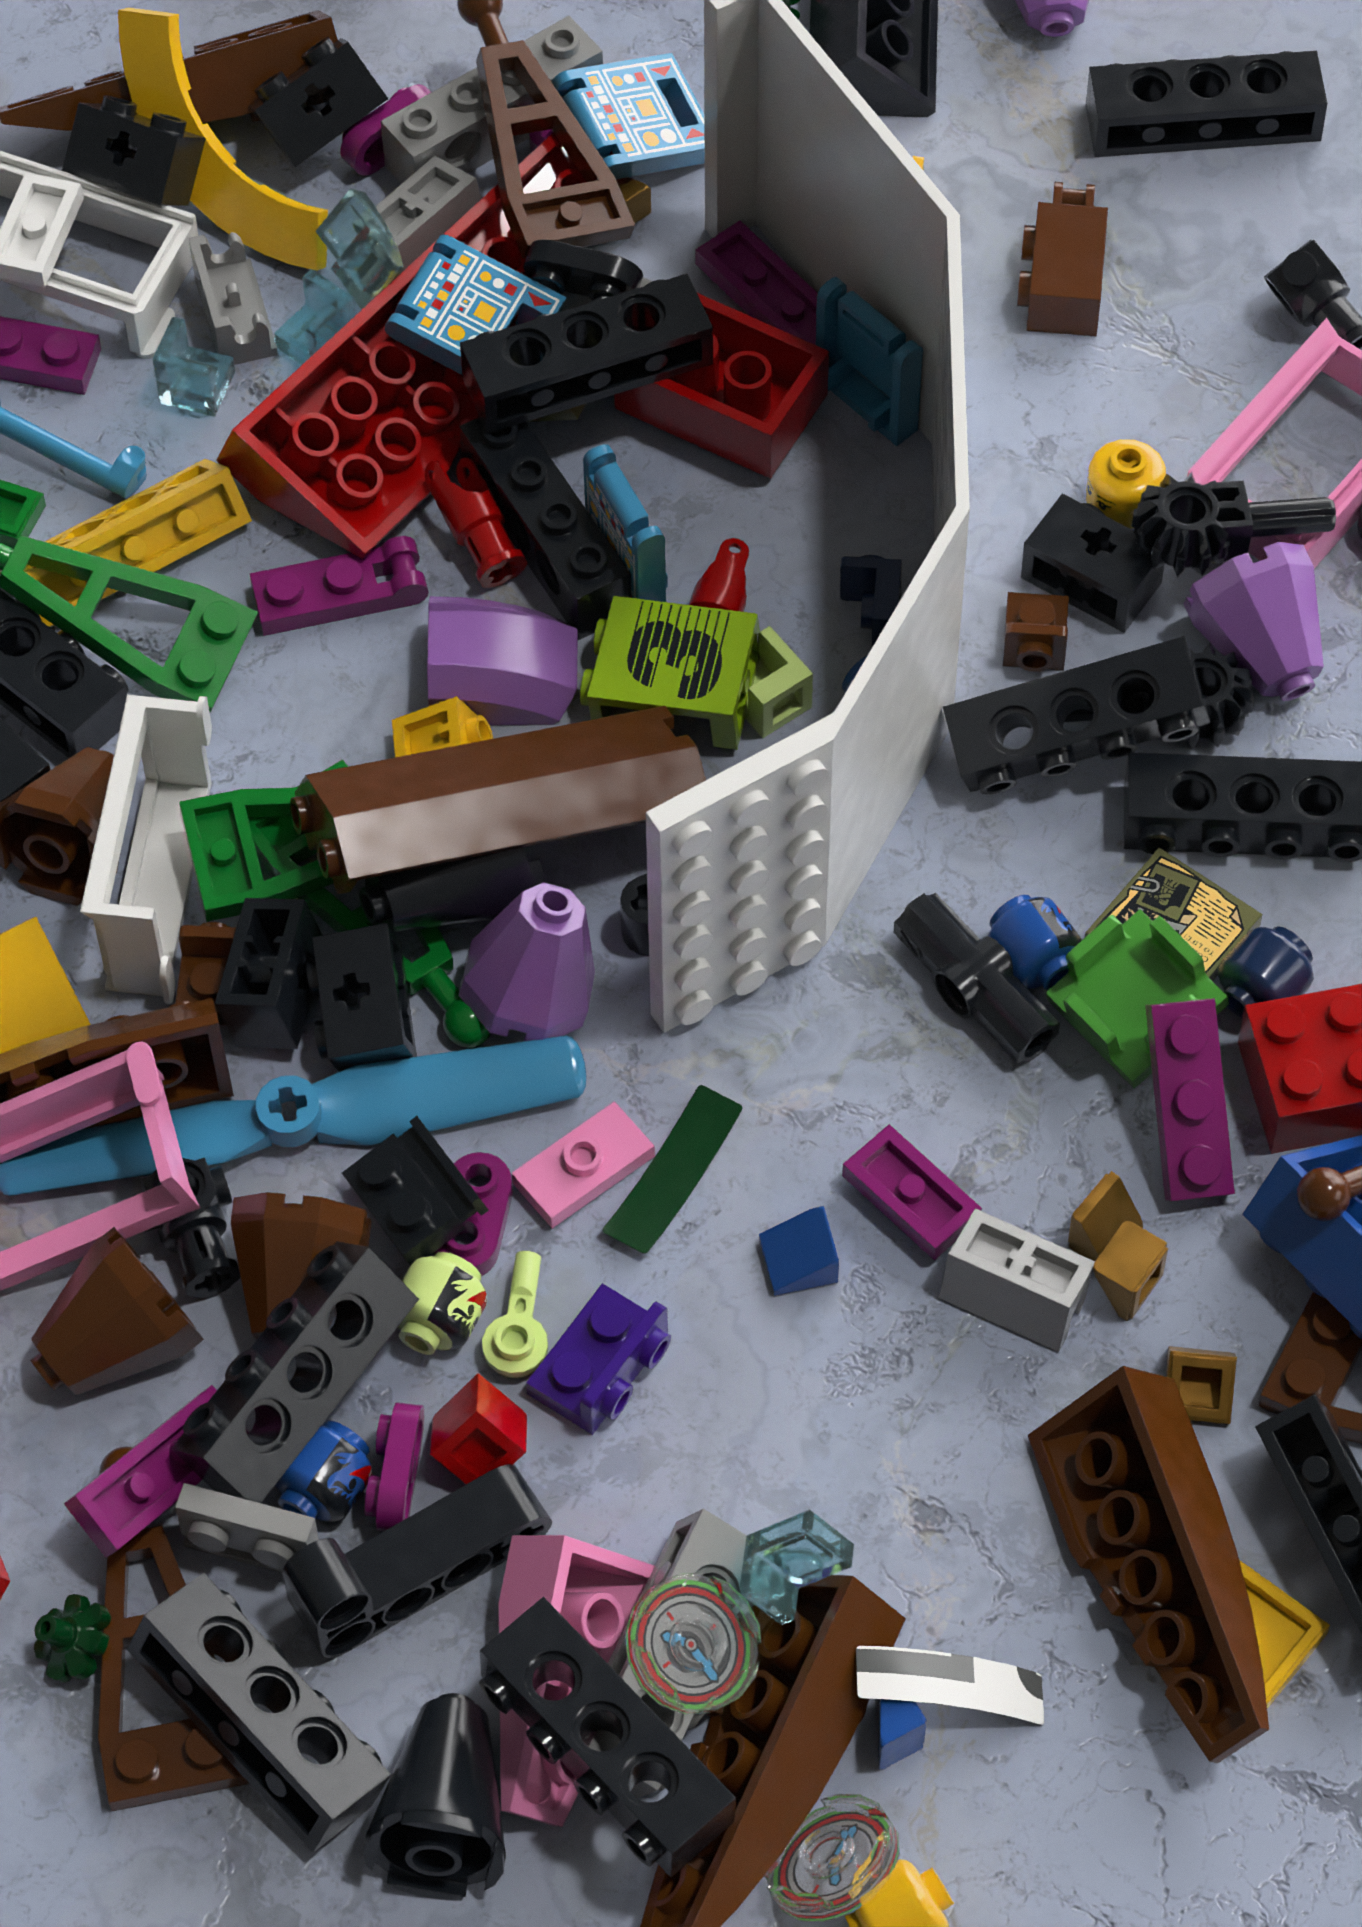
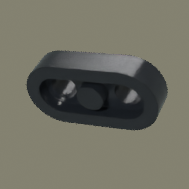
[523,239,643,300]

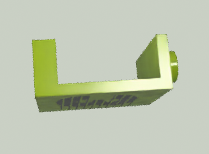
[580,596,760,750]

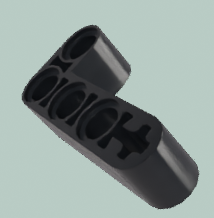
[282,1464,552,1658]

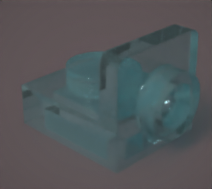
[740,1509,854,1625]

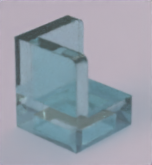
[274,269,356,365]
[152,317,235,417]

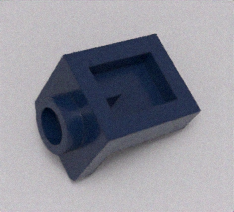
[840,555,902,647]

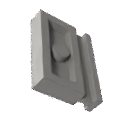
[175,1483,319,1573]

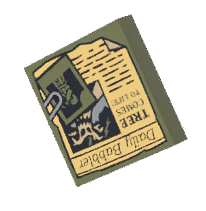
[1085,848,1263,981]

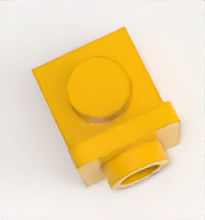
[392,696,494,757]

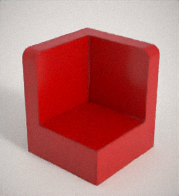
[430,1373,527,1484]

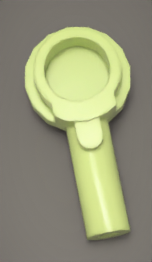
[482,1251,548,1378]

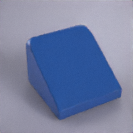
[759,1206,839,1296]
[878,1699,927,1770]

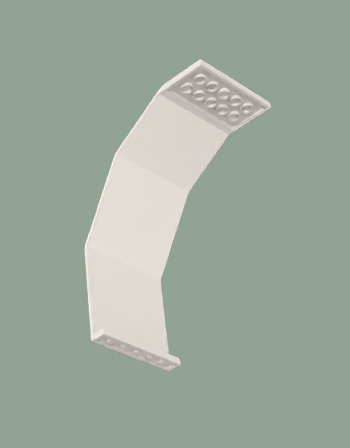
[646,0,970,1033]

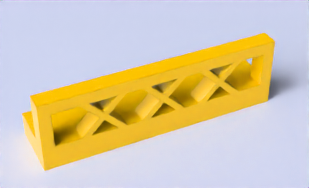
[0,459,252,627]

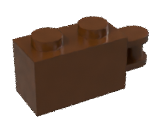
[1017,181,1108,337]

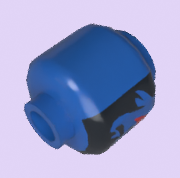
[988,895,1082,990]
[275,1420,373,1522]

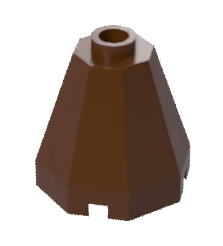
[0,747,121,906]
[230,1192,372,1339]
[30,1227,204,1395]

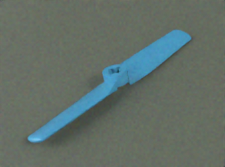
[0,1035,587,1196]

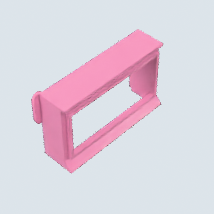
[1187,318,1362,569]
[0,1042,200,1291]

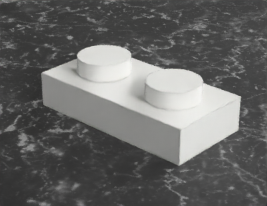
[0,172,84,288]

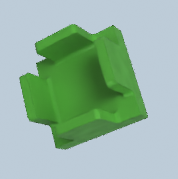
[1046,909,1229,1089]

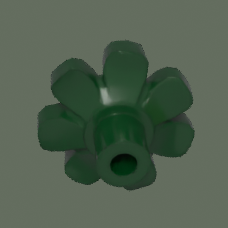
[34,1594,111,1683]

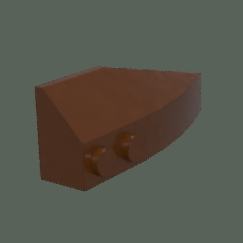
[0,10,338,131]
[0,998,234,1130]
[1028,1366,1269,1763]
[640,1571,906,1927]

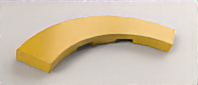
[118,7,328,271]

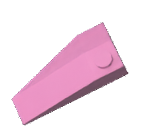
[498,1535,655,1827]

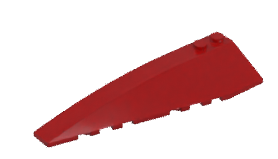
[216,132,614,559]

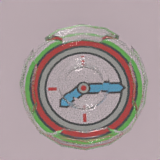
[625,1573,761,1714]
[764,1794,900,1922]

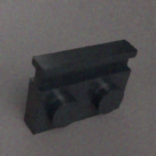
[342,1116,489,1265]

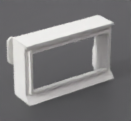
[0,151,198,359]
[80,695,212,1004]

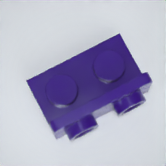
[526,1283,671,1435]

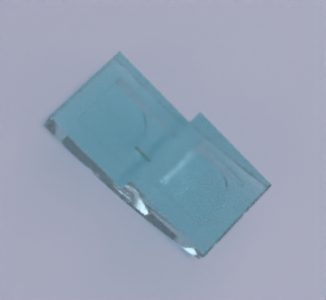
[316,188,404,309]

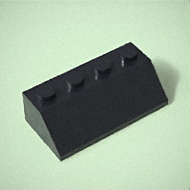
[809,0,938,117]

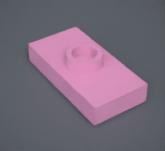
[512,1101,655,1229]

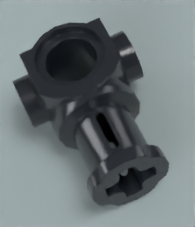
[1264,239,1362,350]
[132,1157,241,1298]

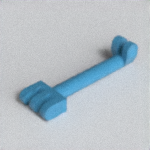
[0,401,147,499]

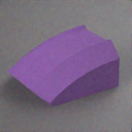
[427,596,578,725]

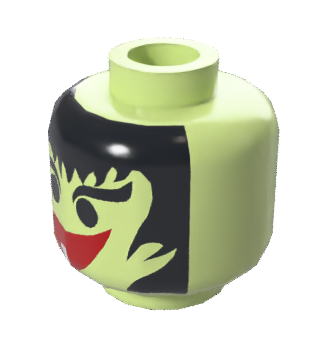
[398,1252,487,1355]

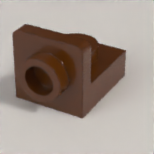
[1003,592,1069,672]
[176,922,237,1025]

